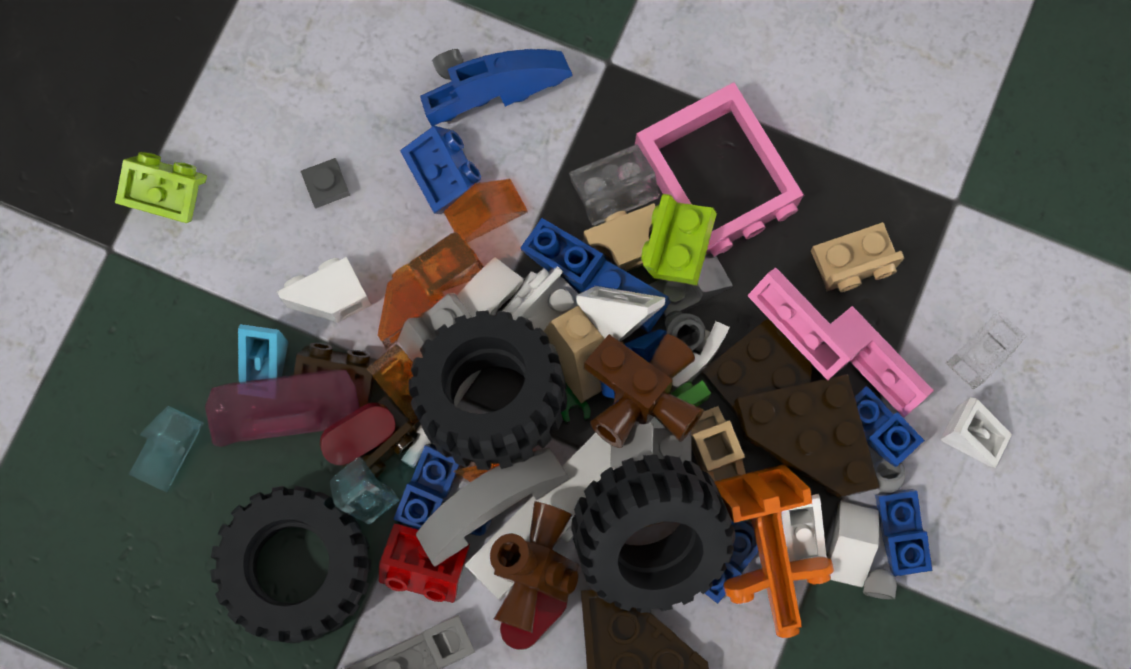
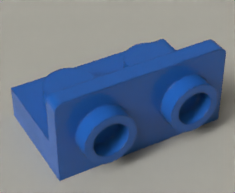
[400,126,484,214]

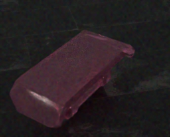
[205,370,359,447]

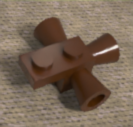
[584,334,704,448]
[490,501,579,633]

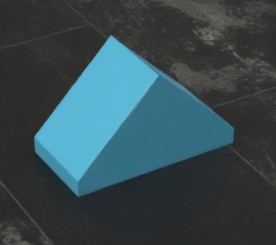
[238,324,288,398]

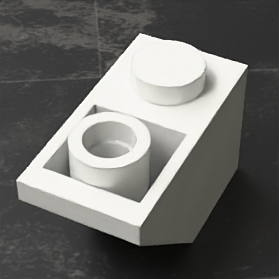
[277,257,372,323]

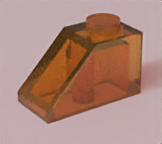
[377,261,445,349]

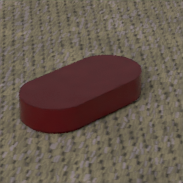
[320,403,395,465]
[500,592,568,650]

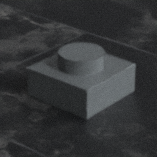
[301,158,350,209]

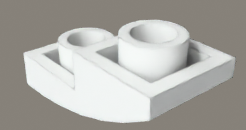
[457,257,524,317]
[671,321,730,393]

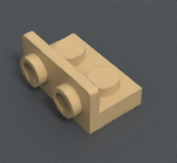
[811,222,904,292]

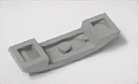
[416,448,570,567]
[344,615,475,669]

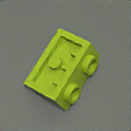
[115,152,207,223]
[642,194,717,285]

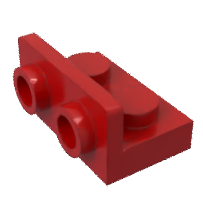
[378,523,470,603]

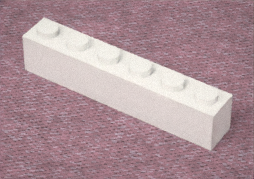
[465,417,665,601]

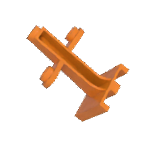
[714,464,834,638]

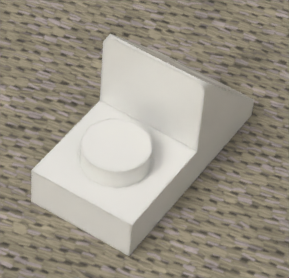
[781,494,827,562]

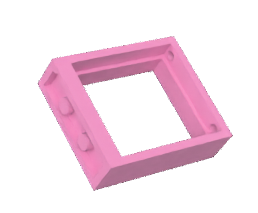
[635,82,804,257]

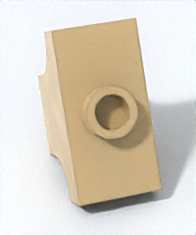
[583,203,656,272]
[691,406,746,481]

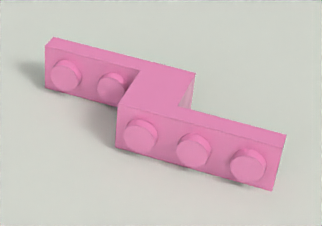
[748,268,934,418]

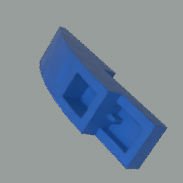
[420,49,573,126]
[520,218,671,333]

